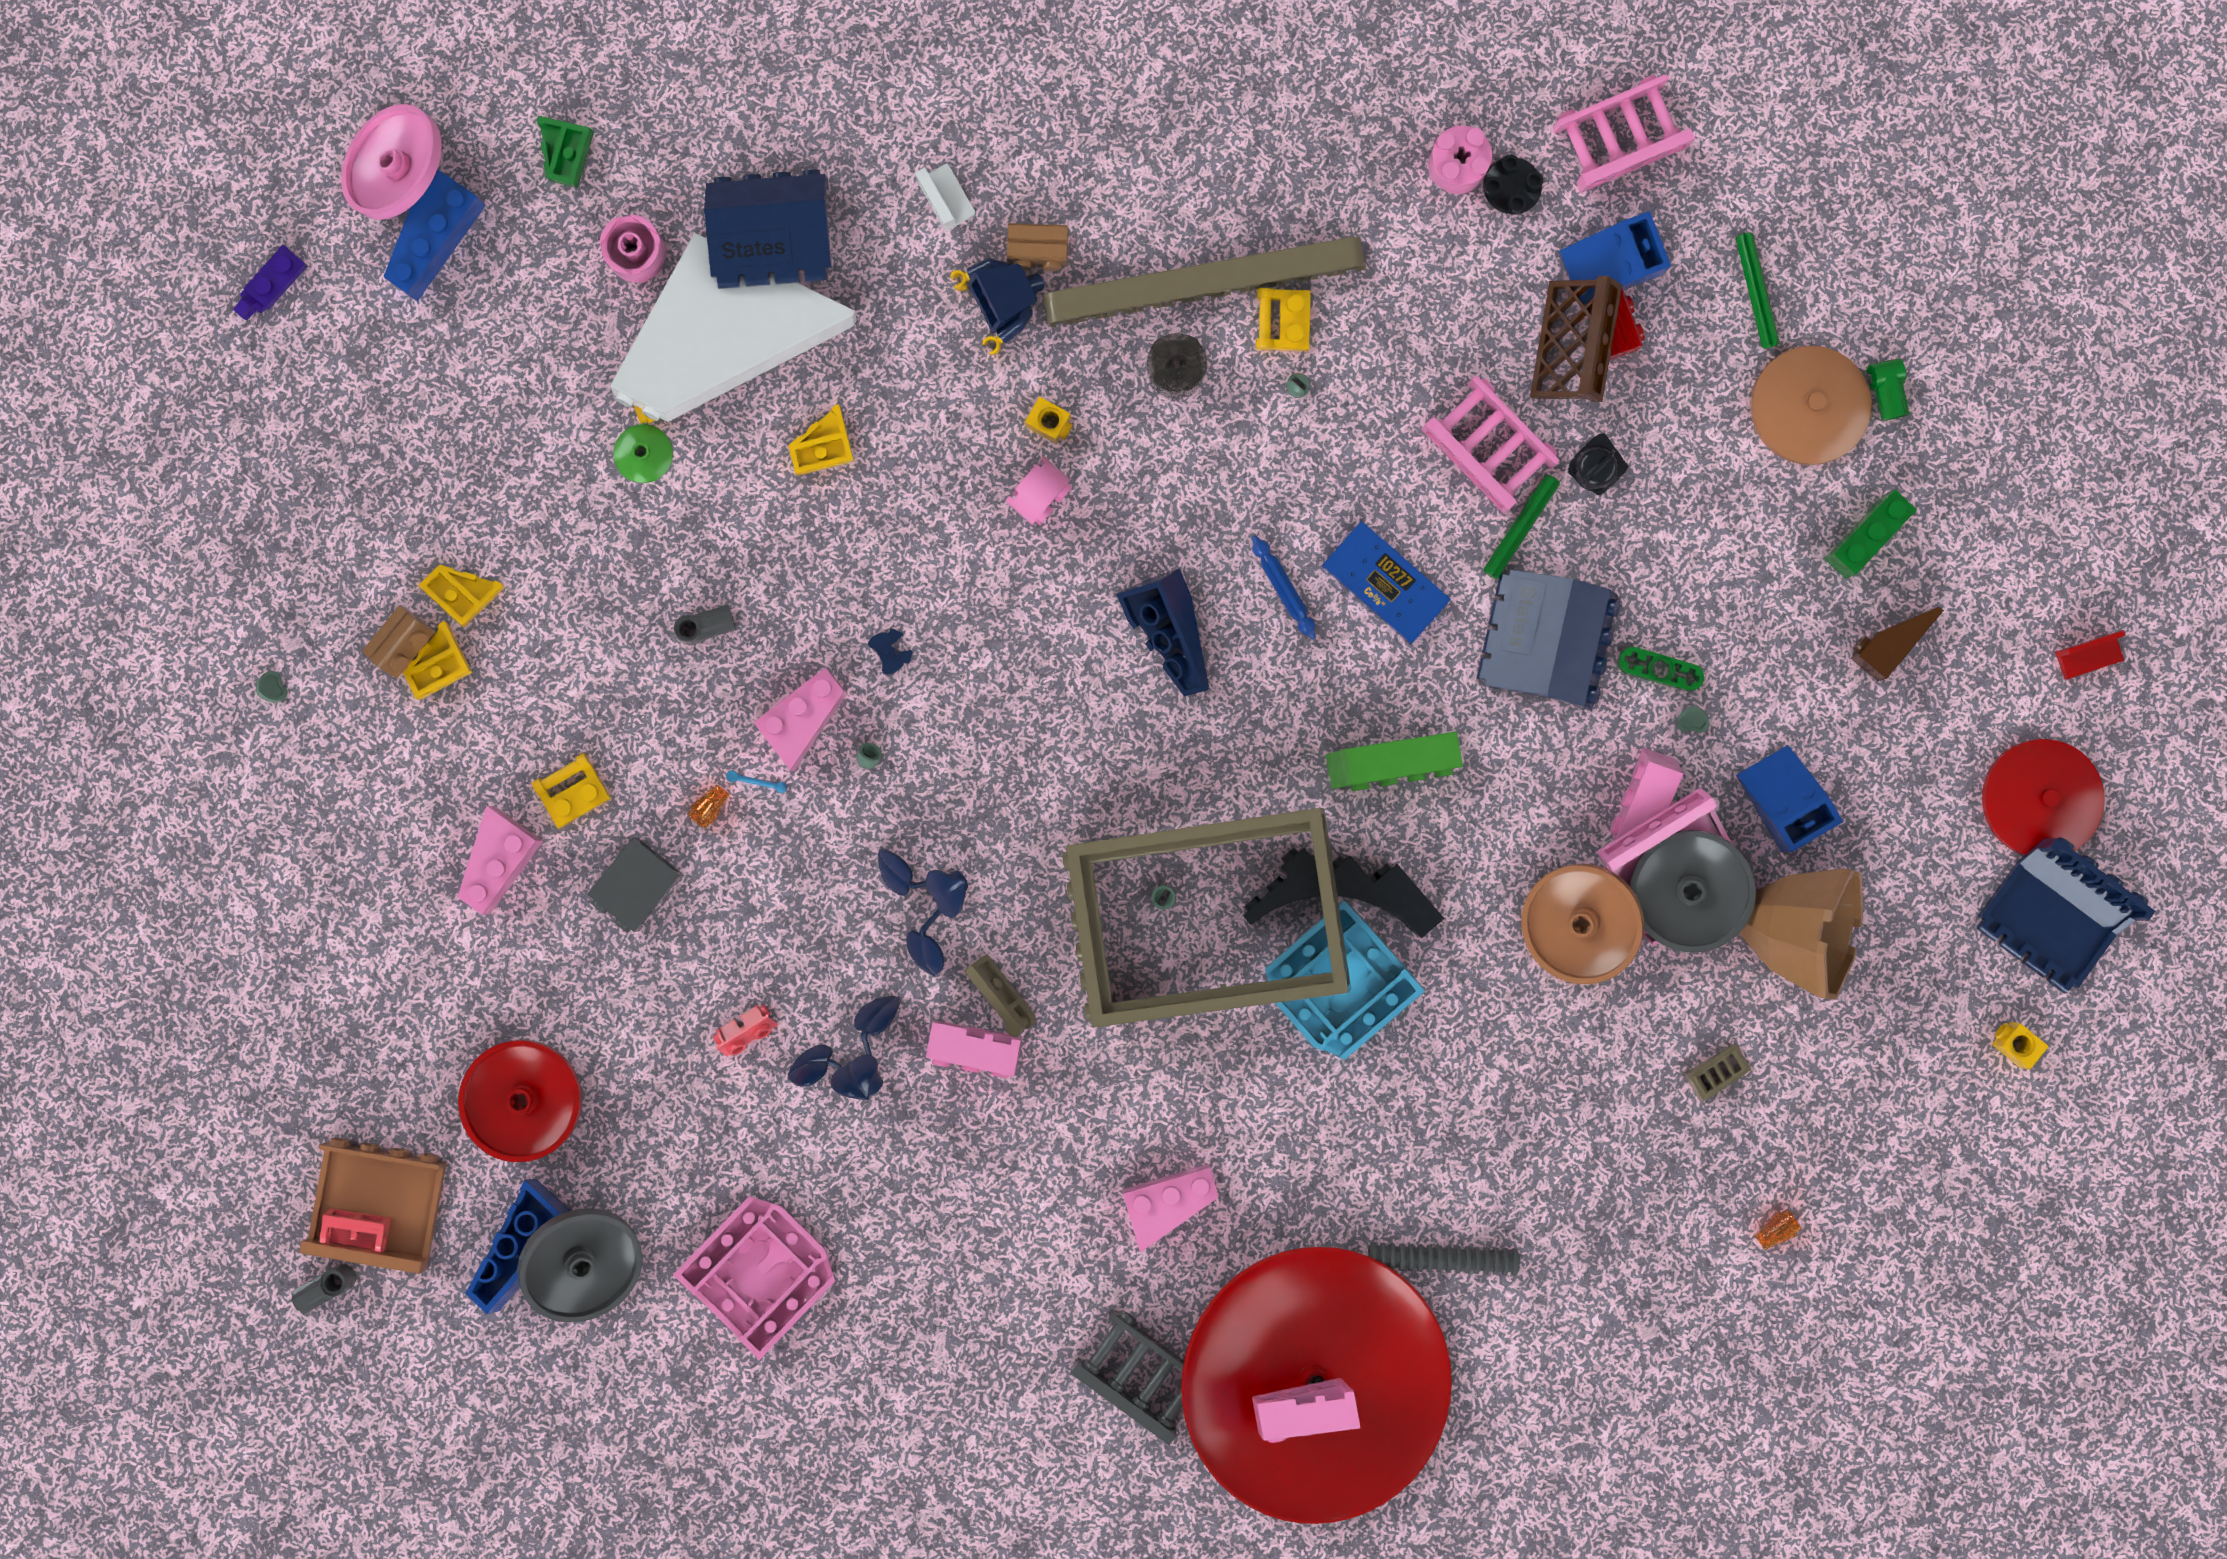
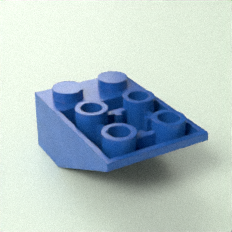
[1559,211,1671,304]
[1736,745,1844,853]

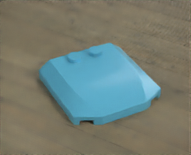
[1265,899,1425,1060]

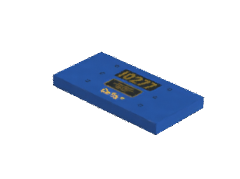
[1322,521,1451,645]

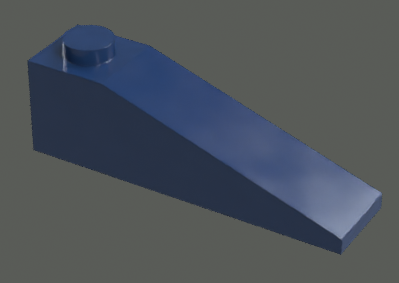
[1116,568,1209,696]

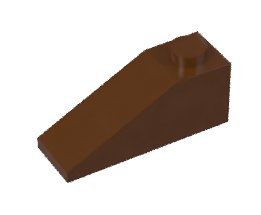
[1850,607,1944,681]

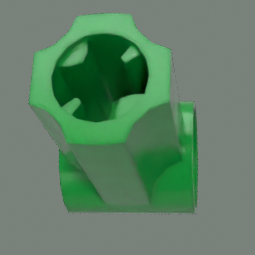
[1867,358,1910,421]

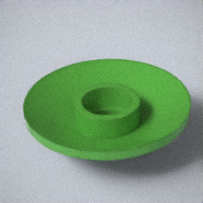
[613,424,673,483]

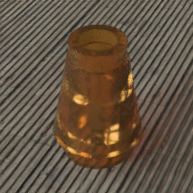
[687,784,730,829]
[1755,1209,1803,1250]

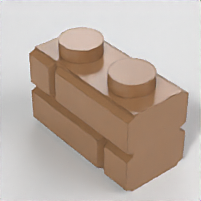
[1007,223,1068,271]
[362,605,435,678]

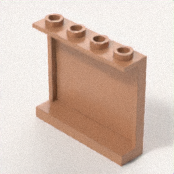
[299,1138,447,1274]

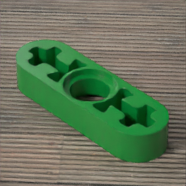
[1617,647,1704,692]

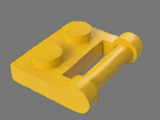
[1256,288,1310,351]
[531,752,612,829]

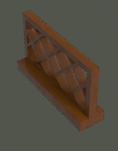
[1530,276,1622,402]

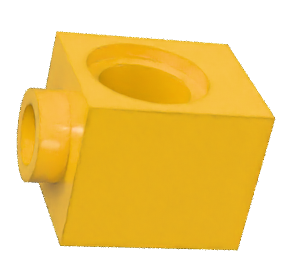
[1025,396,1073,444]
[1991,1022,2049,1070]

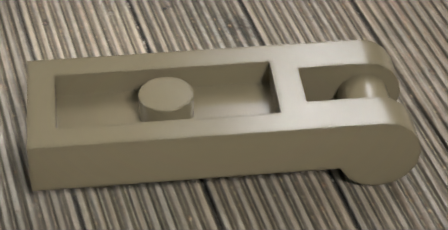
[965,954,1036,1037]

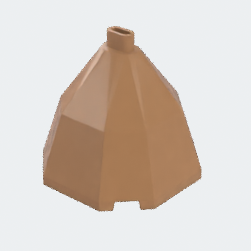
[1739,868,1863,1000]

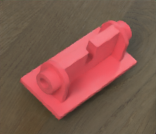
[713,1004,778,1057]

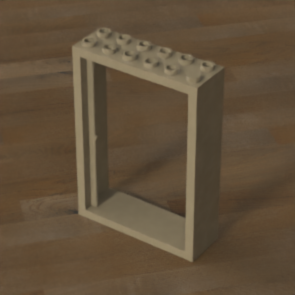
[1062,808,1351,1028]

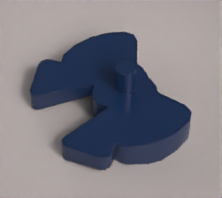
[868,629,912,675]

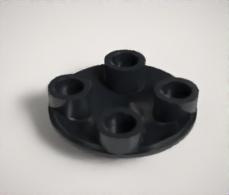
[1483,154,1543,215]

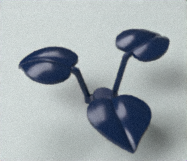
[878,848,968,977]
[787,996,901,1100]

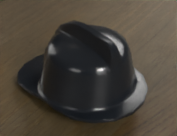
[1568,433,1629,495]

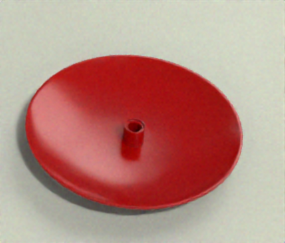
[1181,1246,1452,1524]

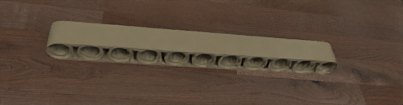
[1043,237,1366,327]

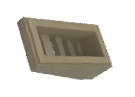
[1684,1044,1751,1101]

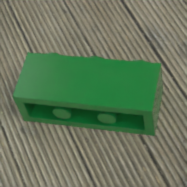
[1824,489,1917,579]

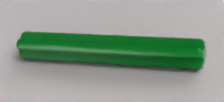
[1736,232,1780,349]
[1483,474,1560,579]

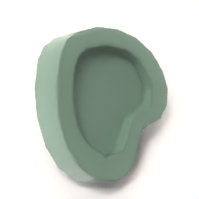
[255,671,288,703]
[1677,706,1710,733]

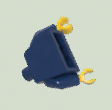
[950,258,1044,355]

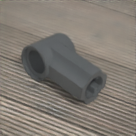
[674,605,736,646]
[291,1264,356,1315]

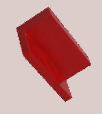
[2055,630,2126,680]

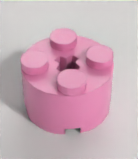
[1428,125,1492,194]
[600,215,666,283]
[1005,456,1072,526]

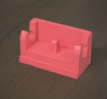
[320,1208,392,1252]

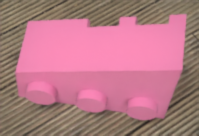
[753,667,847,772]
[1610,747,1684,841]
[457,805,543,915]
[926,1020,1023,1078]
[1123,1164,1219,1253]
[1252,1378,1360,1443]

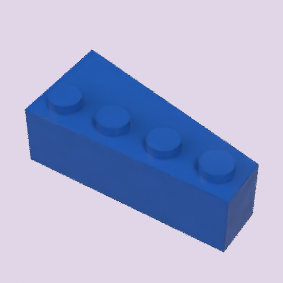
[465,1179,571,1314]

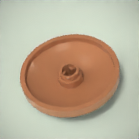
[1750,346,1872,465]
[1521,863,1644,984]

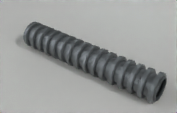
[1368,1242,1520,1276]

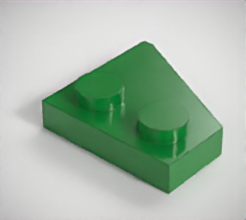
[537,116,594,188]

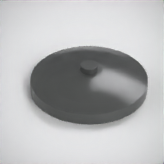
[1630,830,1756,952]
[517,1208,642,1322]

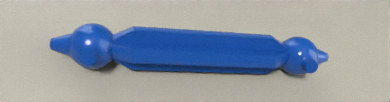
[1252,535,1316,640]

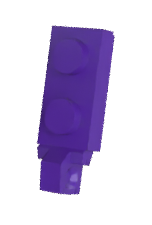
[233,245,308,321]

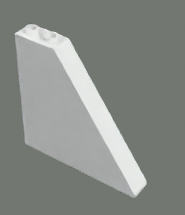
[610,233,857,422]

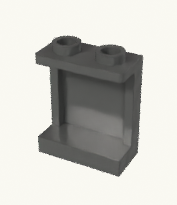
[587,838,685,933]

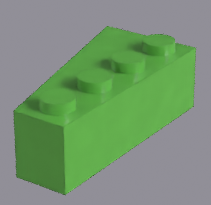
[1326,731,1463,791]

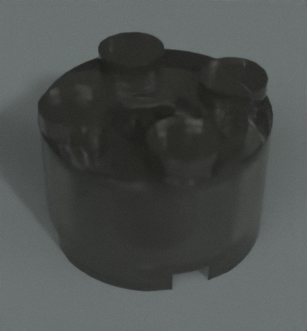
[1147,333,1207,399]

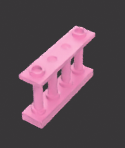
[1553,74,1695,193]
[1421,375,1560,514]

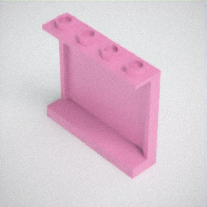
[1597,788,1757,946]

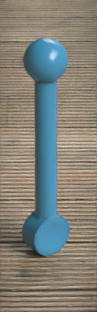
[726,770,787,793]

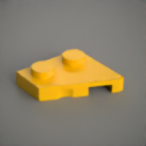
[788,404,854,476]
[418,564,504,628]
[403,621,473,700]

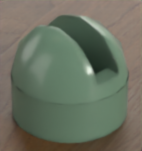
[1286,373,1310,398]
[856,743,882,769]
[1151,885,1176,909]

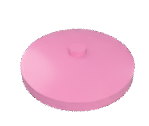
[341,104,442,220]

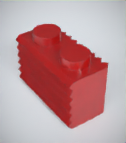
[1586,289,1645,360]

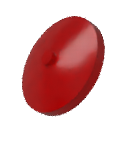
[1982,739,2105,855]
[458,1040,582,1162]

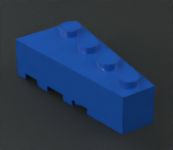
[383,169,486,302]

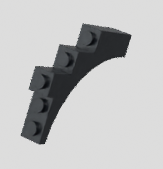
[1242,847,1444,938]

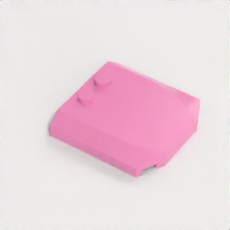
[673,1196,835,1360]

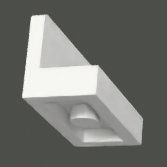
[915,164,976,231]

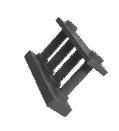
[1070,1309,1184,1446]

